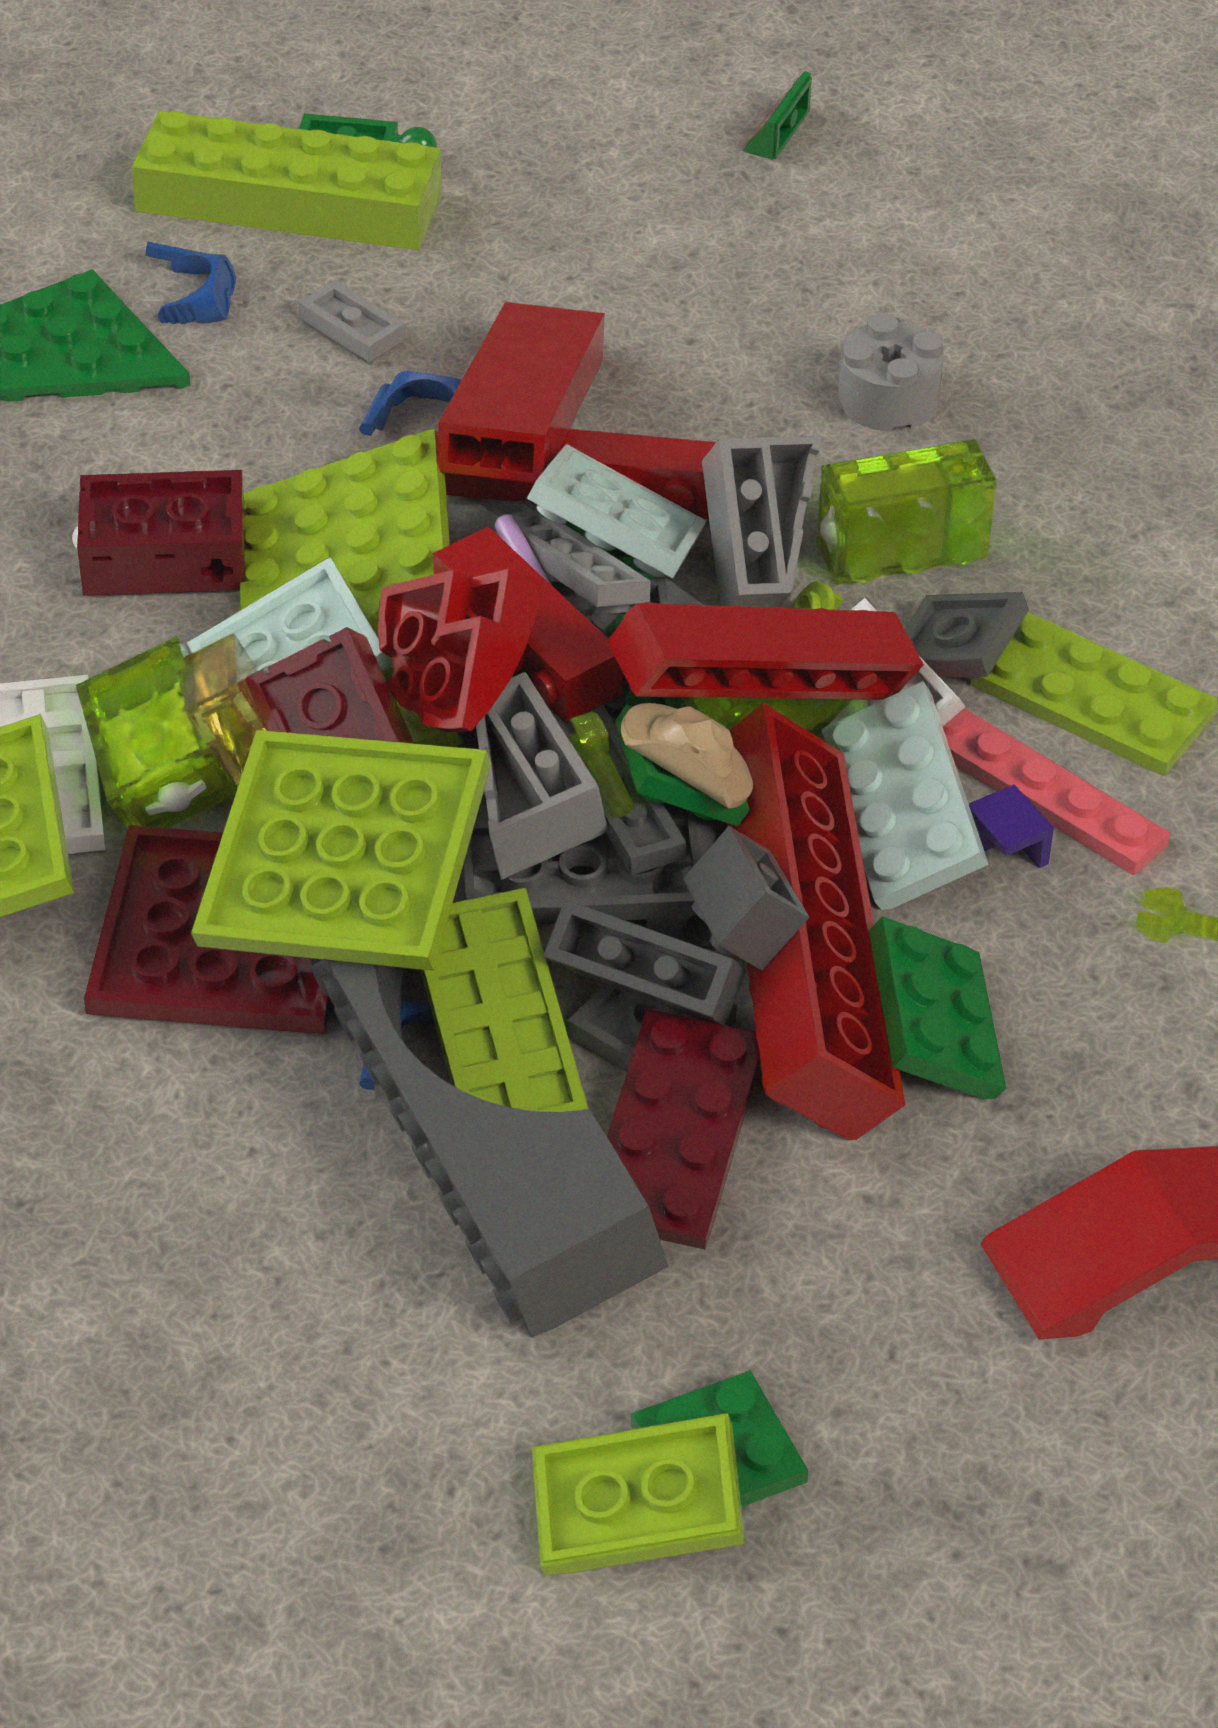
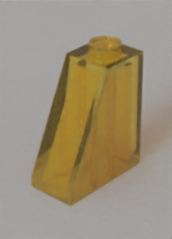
[183,633,267,786]

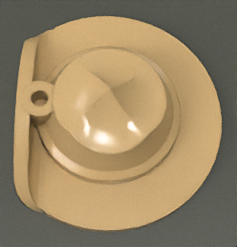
[621,703,753,809]

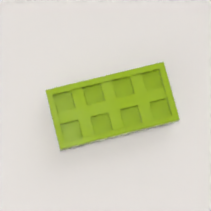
[970,612,1218,776]
[420,888,588,1112]

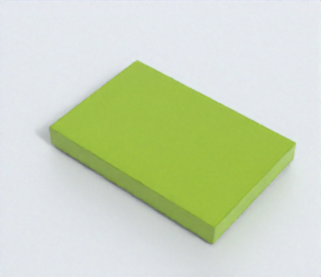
[531,1413,745,1575]

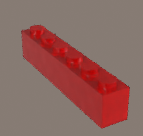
[445,429,716,520]
[607,602,924,700]

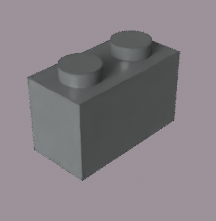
[683,826,809,970]

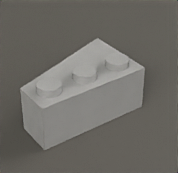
[702,436,823,608]
[476,672,608,880]

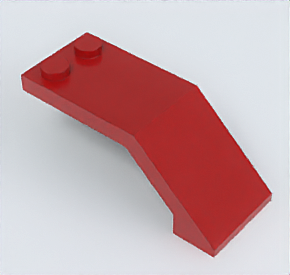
[980,1146,1218,1340]

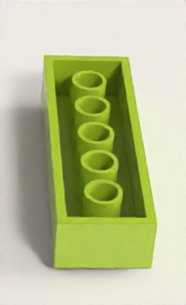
[131,110,442,251]

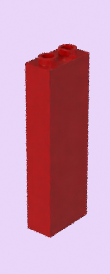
[437,302,605,483]

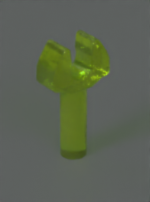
[568,711,635,818]
[1135,887,1218,943]

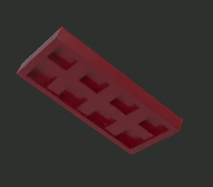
[607,1009,761,1250]

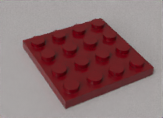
[84,825,331,1034]

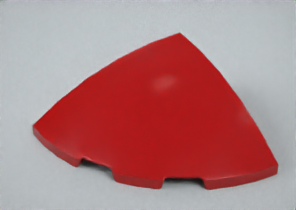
[378,568,544,733]

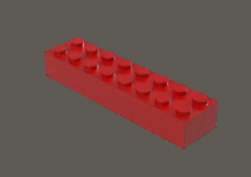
[727,703,906,1140]

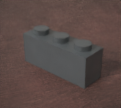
[543,899,746,1025]

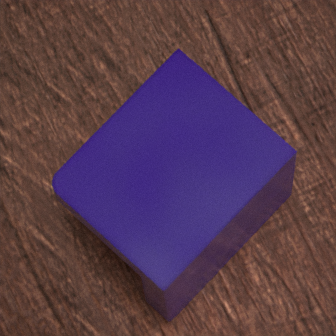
[969,784,1054,868]

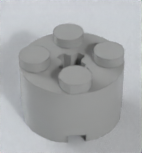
[838,314,944,431]

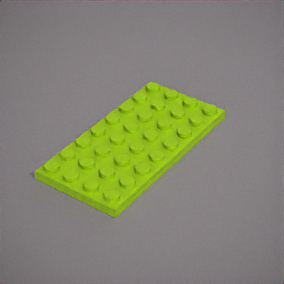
[240,428,464,770]

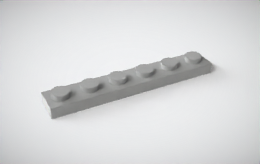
[478,500,651,613]

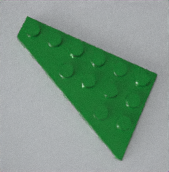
[0,269,190,402]

